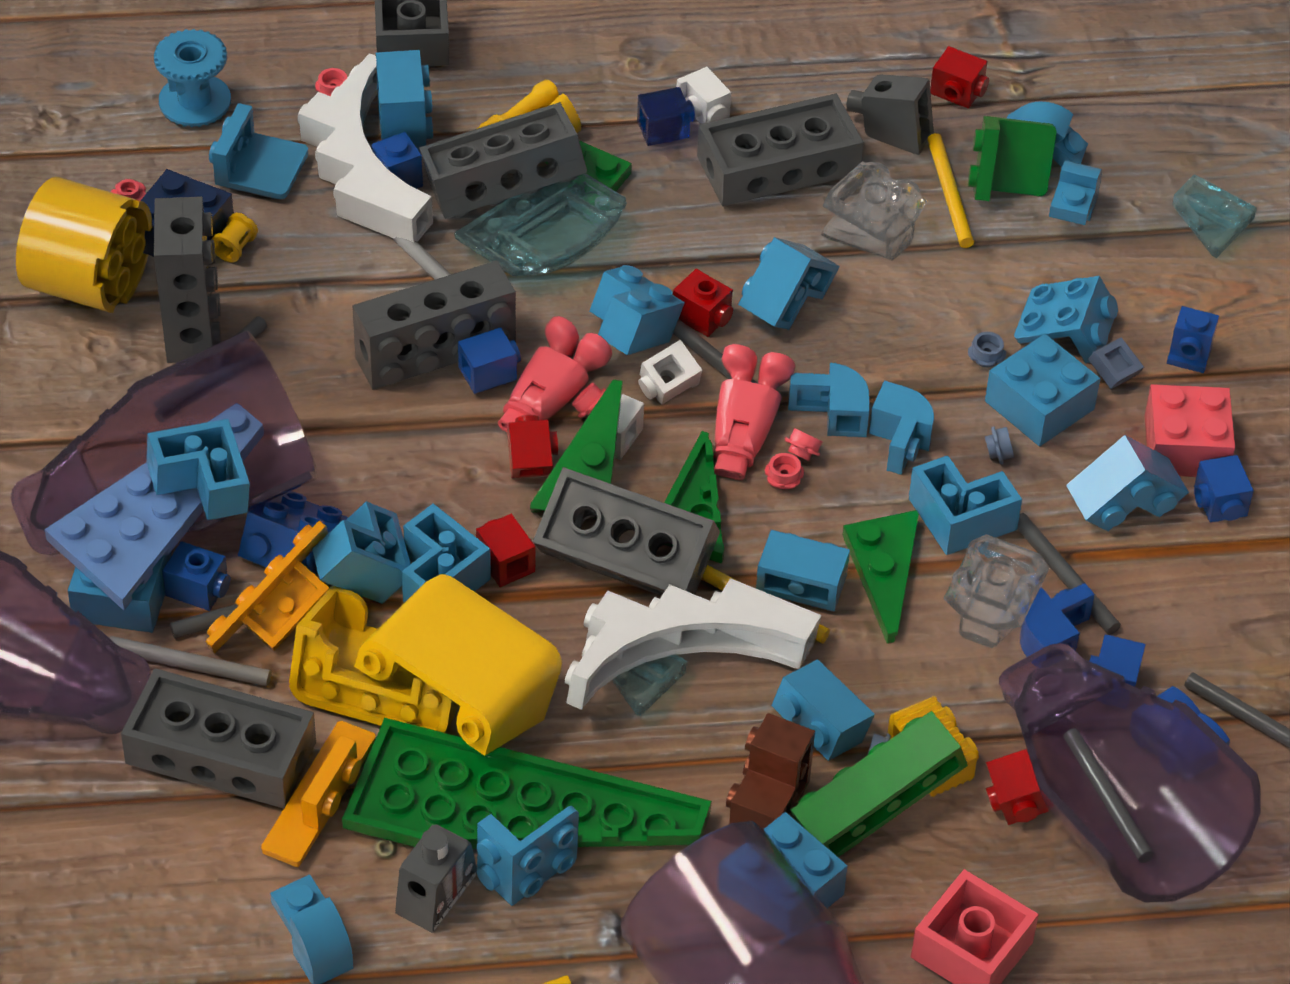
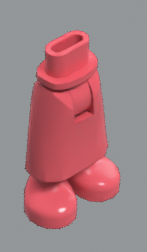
[498,316,612,432]
[713,344,795,480]

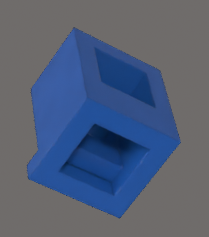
[1166,306,1219,373]

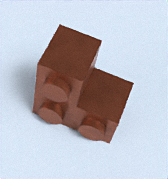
[726,713,815,836]

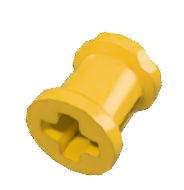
[211,212,258,263]

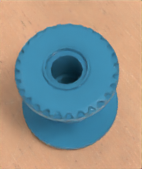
[154,29,231,127]

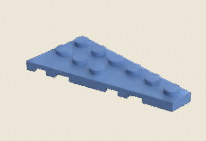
[44,403,264,610]

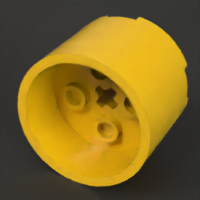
[16,177,152,313]

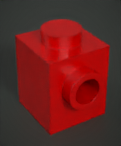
[930,46,989,109]
[673,269,733,337]
[507,415,558,478]
[476,513,536,587]
[986,749,1049,825]

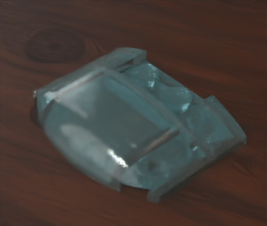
[454,173,627,277]

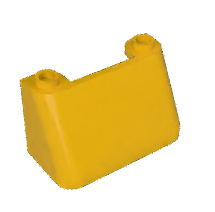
[354,574,562,756]
[289,586,459,733]

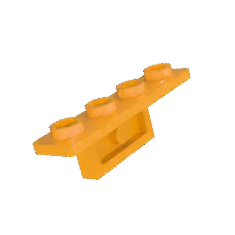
[205,521,329,653]
[261,721,376,867]

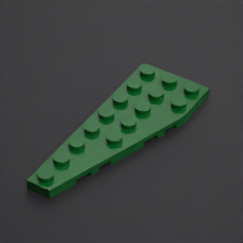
[342,718,712,849]

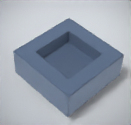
[1088,337,1144,389]

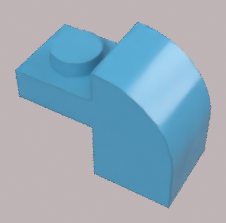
[1007,101,1088,167]
[1049,160,1102,225]
[788,363,869,437]
[869,380,934,475]
[270,874,354,984]

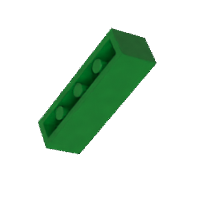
[791,711,968,857]

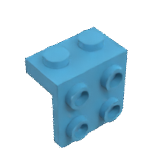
[209,103,308,199]
[1014,276,1118,363]
[476,806,579,906]

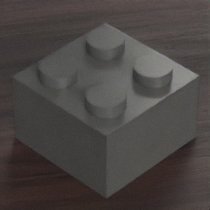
[375,0,449,66]

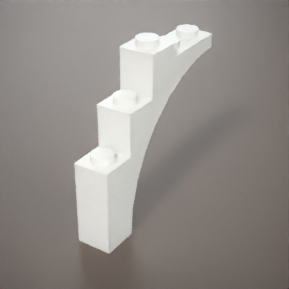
[298,53,433,242]
[565,578,822,710]

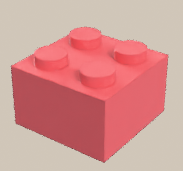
[1144,384,1235,477]
[911,869,1039,984]

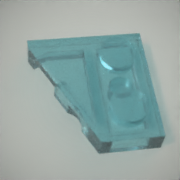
[1172,174,1257,258]
[612,654,688,716]

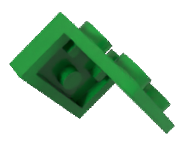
[968,116,1057,201]

